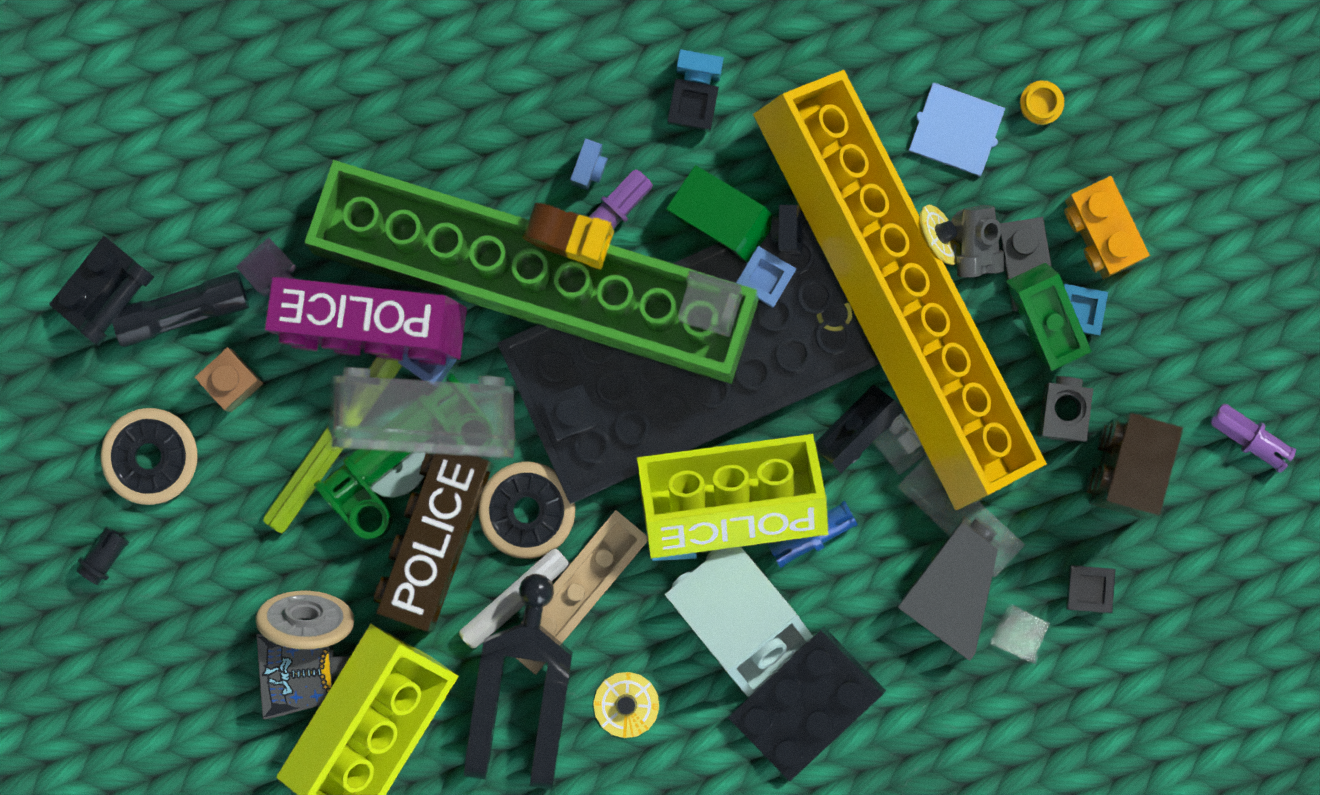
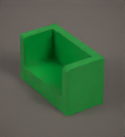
[666,165,773,263]
[1006,263,1092,371]

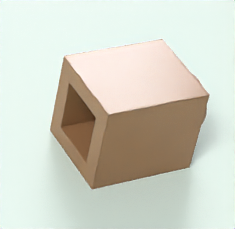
[195,347,264,413]

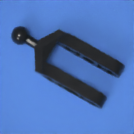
[464,574,573,790]

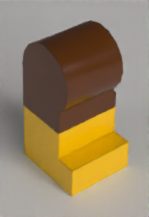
[522,203,614,270]

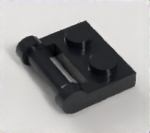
[49,236,154,346]

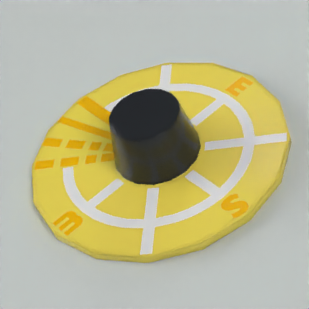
[920,205,961,265]
[593,672,659,738]

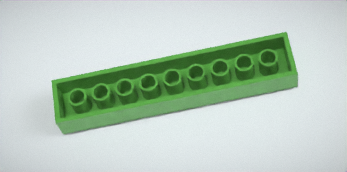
[304,160,759,384]

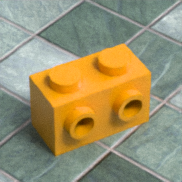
[1064,176,1150,279]

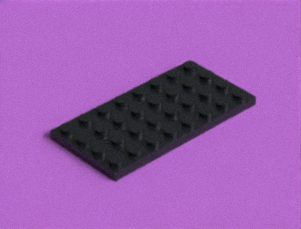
[497,206,880,504]

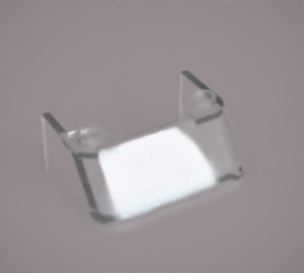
[327,368,515,461]

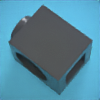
[1038,376,1093,443]

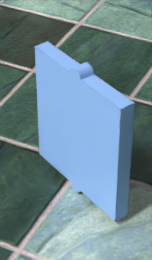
[909,82,1005,177]

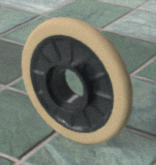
[101,408,197,505]
[478,462,575,559]

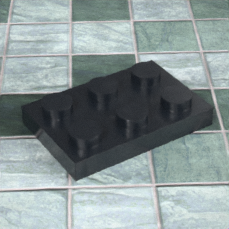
[728,626,886,781]

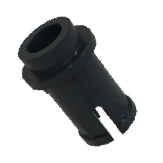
[76,526,130,585]

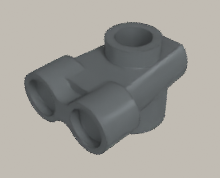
[951,205,1004,277]

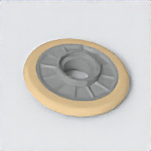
[256,591,354,649]

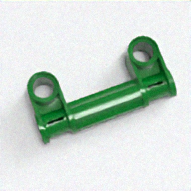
[314,372,495,540]

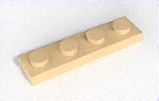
[516,510,648,675]

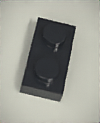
[815,384,904,473]

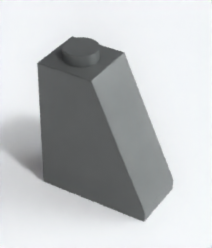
[898,517,1000,661]

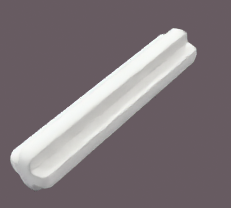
[459,549,569,649]

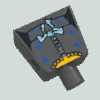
[256,634,351,719]

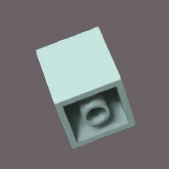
[665,547,812,697]

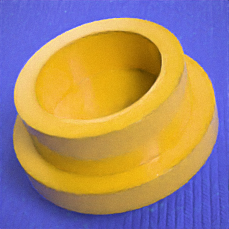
[1020,81,1064,125]

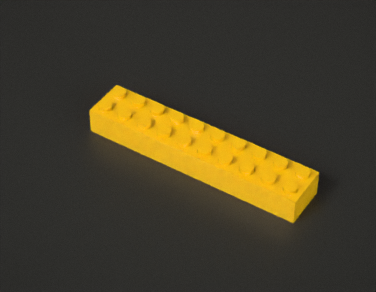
[753,70,1047,510]

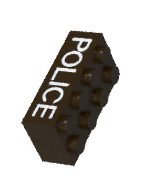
[373,443,494,631]

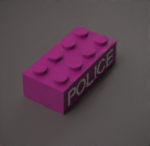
[265,277,467,366]

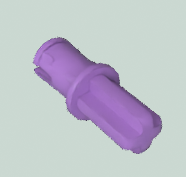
[588,170,653,229]
[1210,404,1296,473]

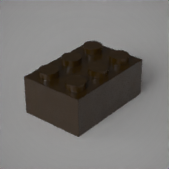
[1085,413,1184,518]

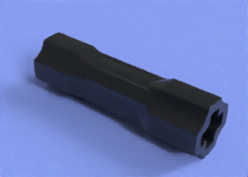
[112,271,249,348]

